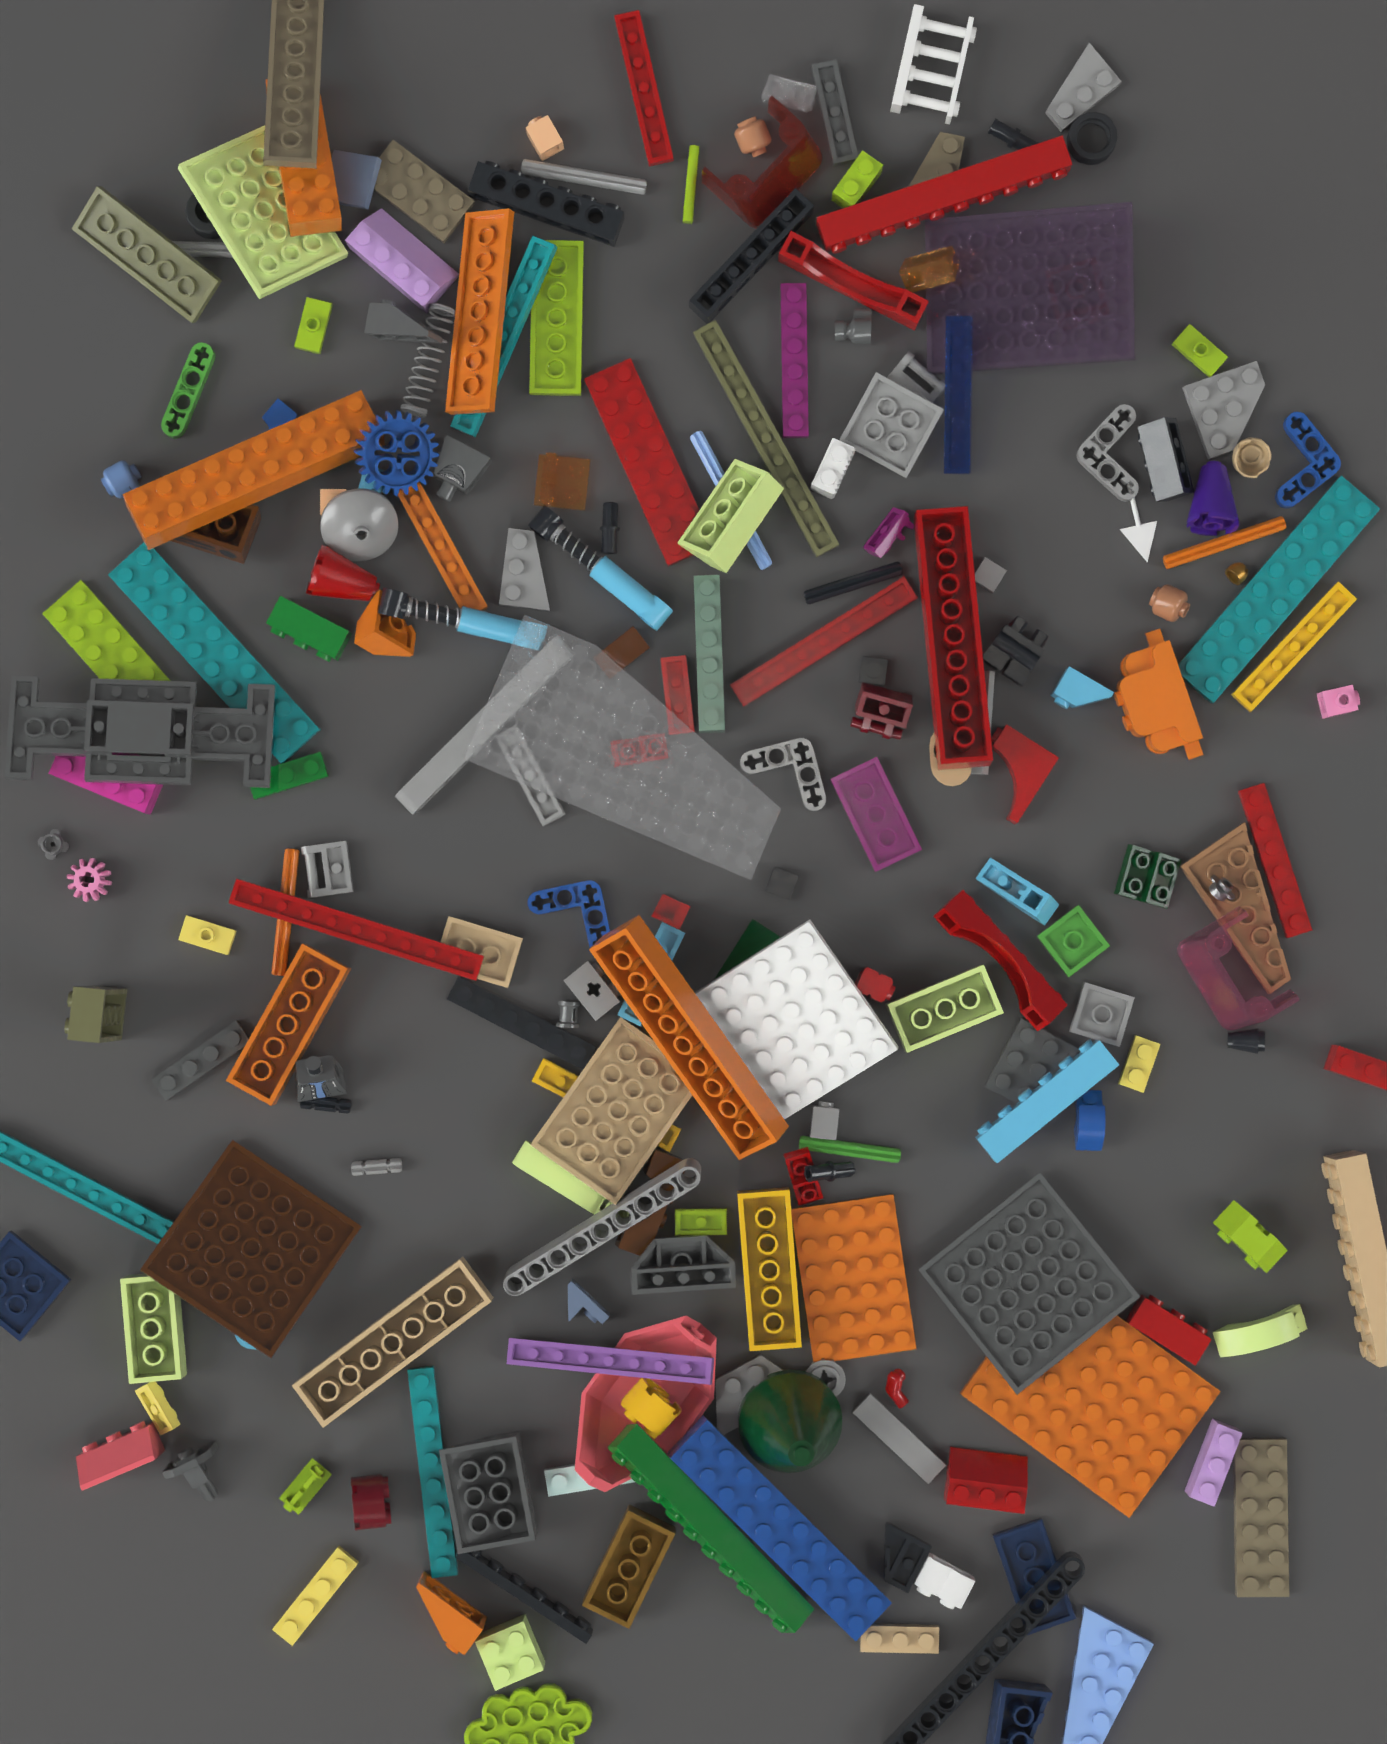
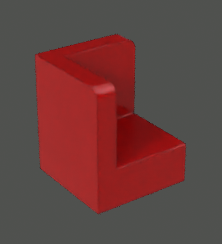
[651,894,691,930]

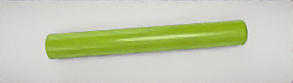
[682,145,700,224]

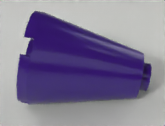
[1186,461,1239,536]

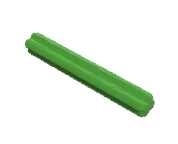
[799,1136,901,1163]

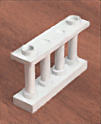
[890,4,977,125]

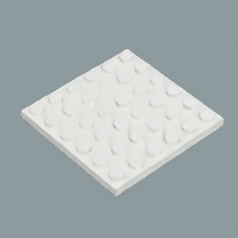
[695,919,898,1119]

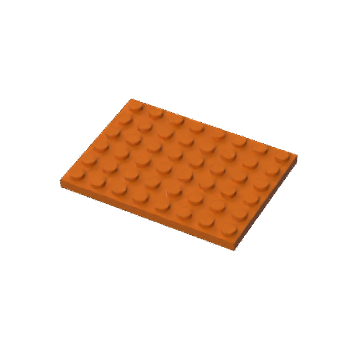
[960,1316,1221,1518]

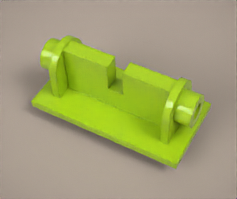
[279,1458,332,1515]

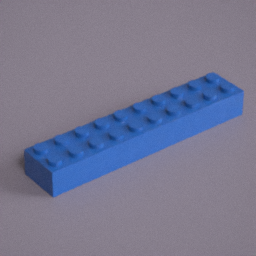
[667,1415,892,1641]

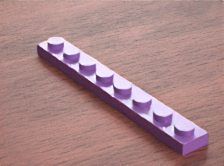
[506,1338,714,1385]

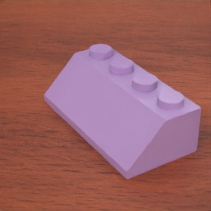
[345,208,459,314]

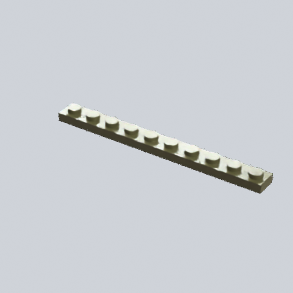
[693,320,839,558]

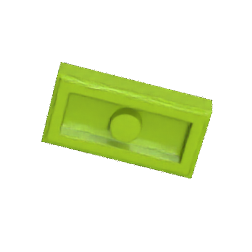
[294,297,333,354]
[1171,324,1228,377]
[675,1208,727,1236]

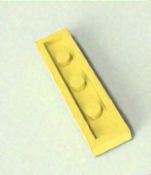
[272,1546,359,1646]

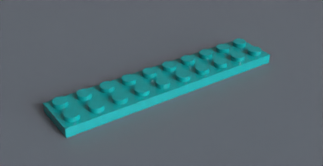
[1178,475,1380,704]
[108,542,321,764]

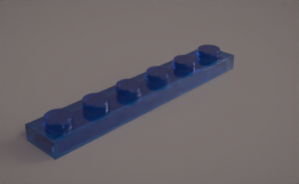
[944,316,973,474]

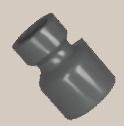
[835,308,871,344]

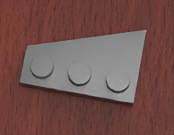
[1045,43,1122,133]
[499,528,550,612]

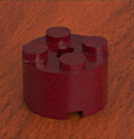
[351,1474,392,1531]

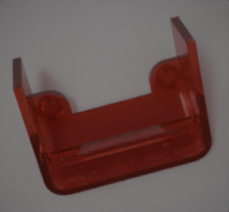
[702,95,822,229]

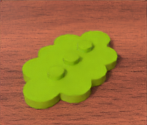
[464,1683,592,1744]

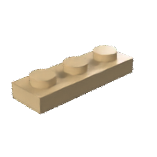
[860,1623,939,1654]

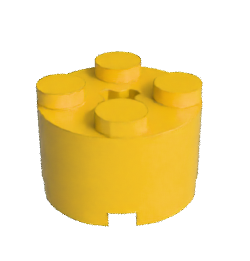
[621,1378,682,1439]

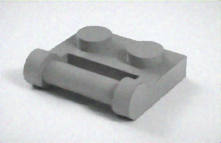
[887,351,948,403]
[301,841,354,898]

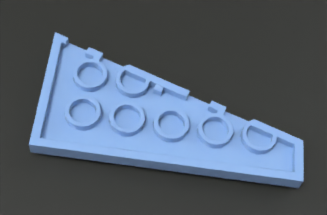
[1061,1605,1154,1744]

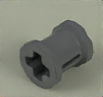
[556,1001,581,1028]

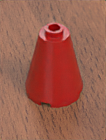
[306,545,380,601]

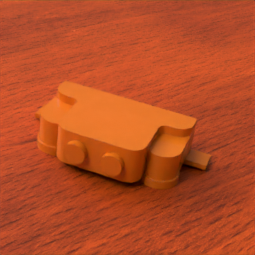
[1114,629,1204,760]

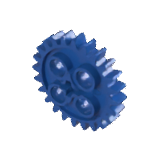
[354,410,439,496]

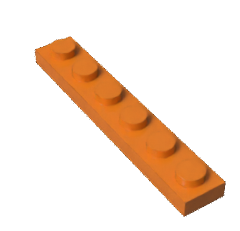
[398,481,488,611]

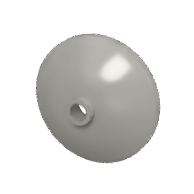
[320,489,398,561]

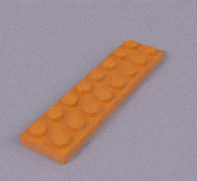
[445,208,514,415]

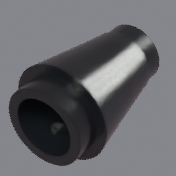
[1227,1028,1265,1054]

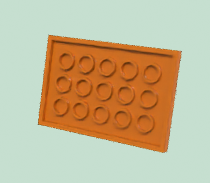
[791,1193,916,1362]

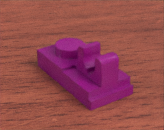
[862,507,914,558]

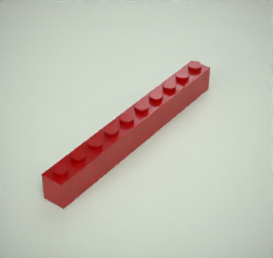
[816,135,1073,254]

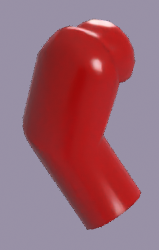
[885,1368,909,1409]

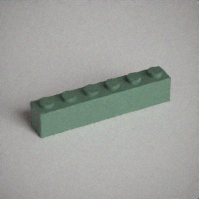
[694,575,725,733]

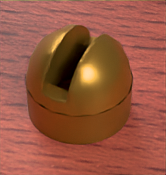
[1225,562,1248,585]

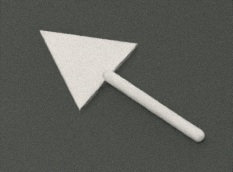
[1120,483,1157,562]

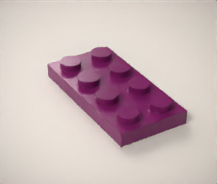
[830,757,922,872]

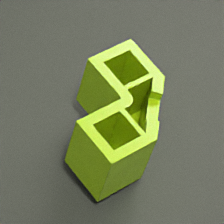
[1213,1200,1288,1273]

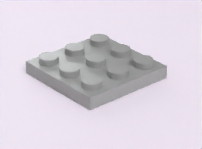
[839,372,944,478]

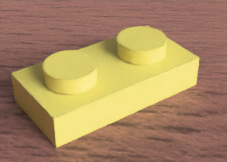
[1118,1035,1161,1093]
[135,1382,181,1436]

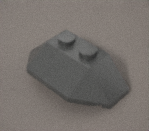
[631,1235,736,1295]

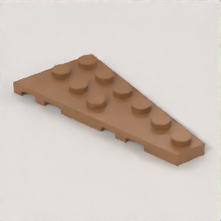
[1180,822,1291,994]

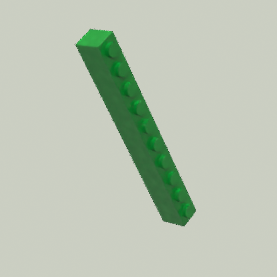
[608,1424,814,1633]

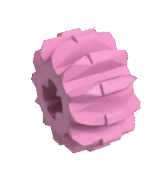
[67,858,112,902]

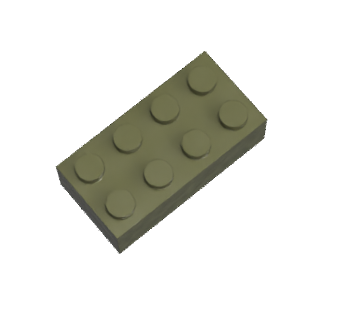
[64,985,127,1043]

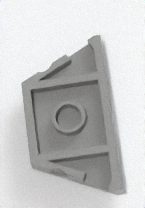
[715,1354,783,1435]

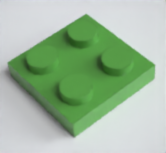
[1037,905,1110,977]

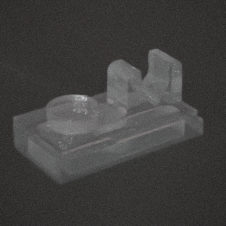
[761,74,818,113]

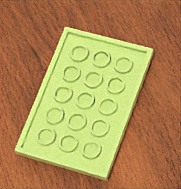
[178,125,348,299]

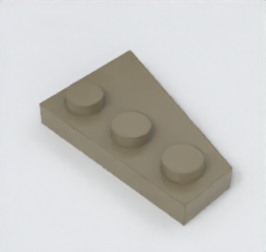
[909,132,965,214]

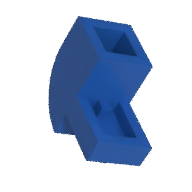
[1074,1090,1105,1151]

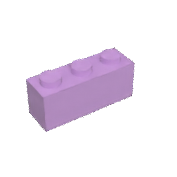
[1185,1418,1242,1507]

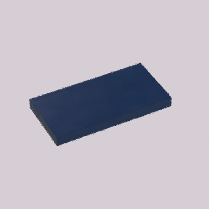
[992,1518,1076,1635]

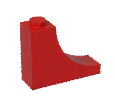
[991,724,1059,824]

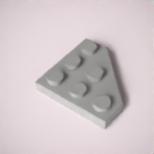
[1182,361,1265,460]

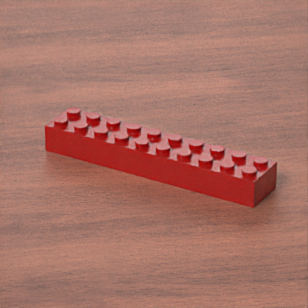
[914,506,993,770]

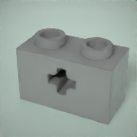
[563,961,621,1021]

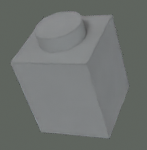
[809,1101,839,1140]

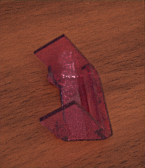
[1177,906,1300,1030]

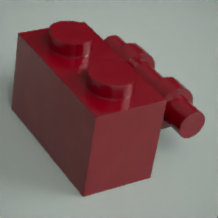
[850,682,913,740]

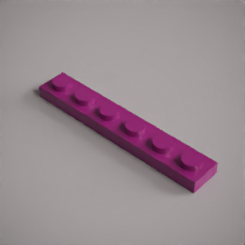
[780,283,809,438]

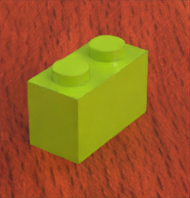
[831,150,883,209]

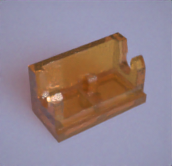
[899,246,959,293]

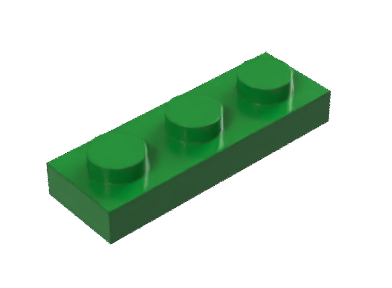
[250,752,329,800]

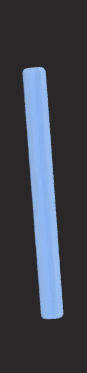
[690,431,772,570]

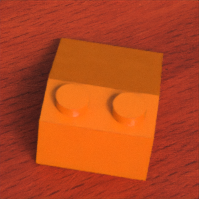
[416,1571,487,1655]

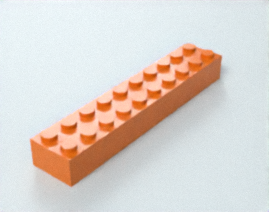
[123,390,385,550]
[589,915,789,1160]

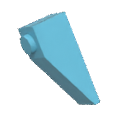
[975,858,1059,926]

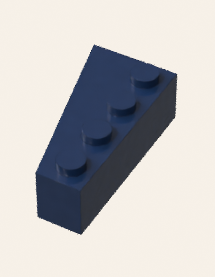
[985,1678,1053,1744]

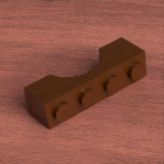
[615,1148,685,1256]

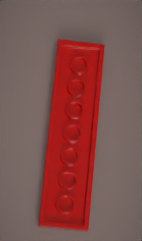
[584,358,699,566]

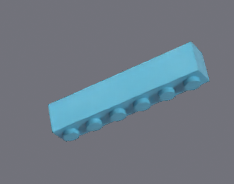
[975,1039,1119,1163]

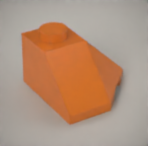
[354,590,416,657]

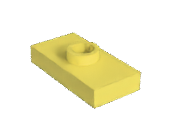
[178,915,237,955]

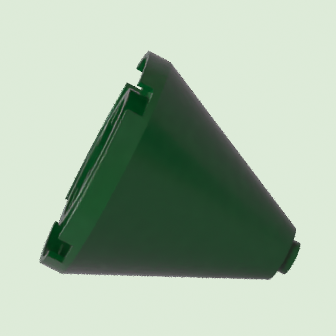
[738,1370,842,1473]

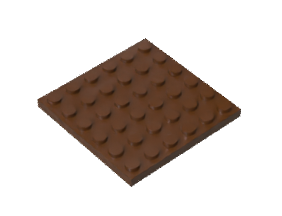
[140,1140,362,1358]

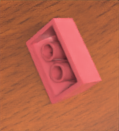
[76,1421,165,1491]

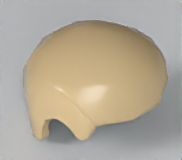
[1231,437,1272,478]

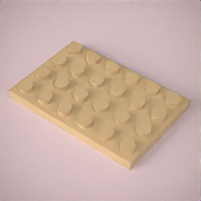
[530,1017,692,1205]

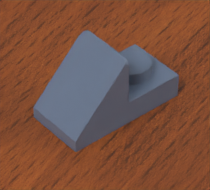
[568,1278,610,1324]

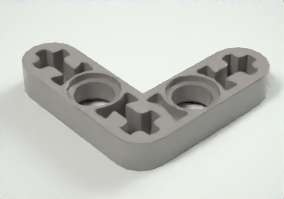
[1076,404,1139,502]
[740,738,826,811]

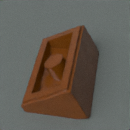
[593,626,650,680]

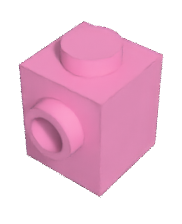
[1317,685,1360,719]

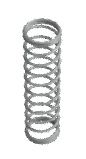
[400,303,455,417]

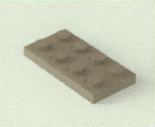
[374,140,475,244]

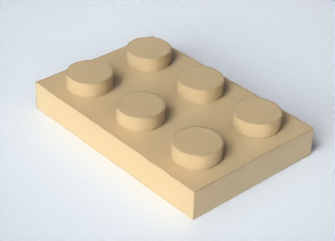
[441,916,523,988]

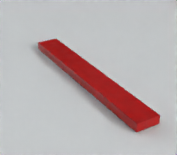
[730,576,918,707]

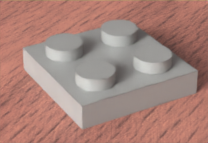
[1069,982,1135,1047]

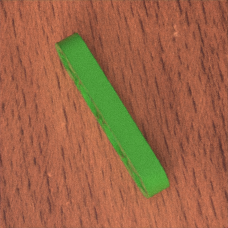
[161,342,215,439]

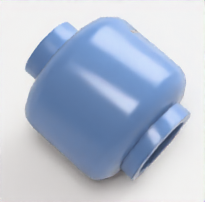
[101,460,142,499]

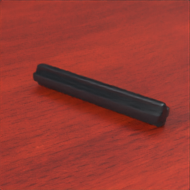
[804,561,903,605]

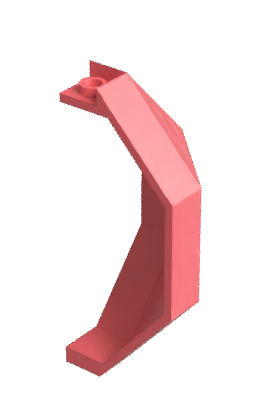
[575,1315,717,1492]

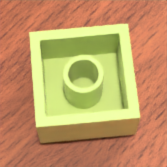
[475,1614,545,1691]

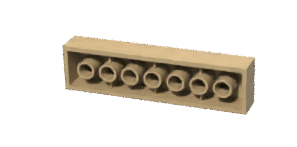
[1321,1150,1387,1367]
[292,1256,494,1428]

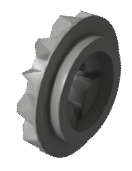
[805,1358,846,1396]

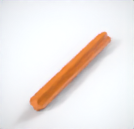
[1163,516,1286,569]
[271,848,300,976]

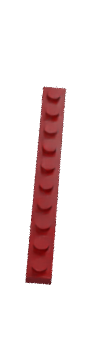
[228,878,485,981]

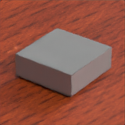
[975,557,1007,593]

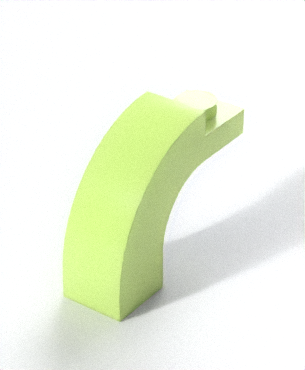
[1213,1304,1308,1357]

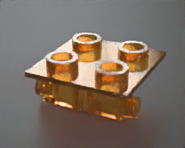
[534,453,590,511]

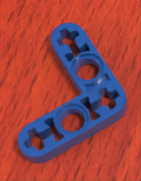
[1275,412,1341,508]
[528,880,610,948]

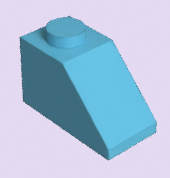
[1050,666,1114,709]

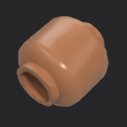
[734,116,772,157]
[1149,584,1190,622]

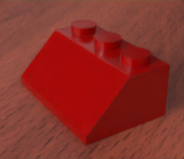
[944,1446,1028,1514]

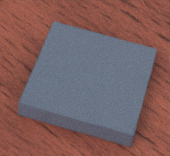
[331,150,382,210]

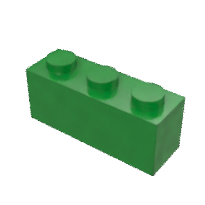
[266,596,352,662]

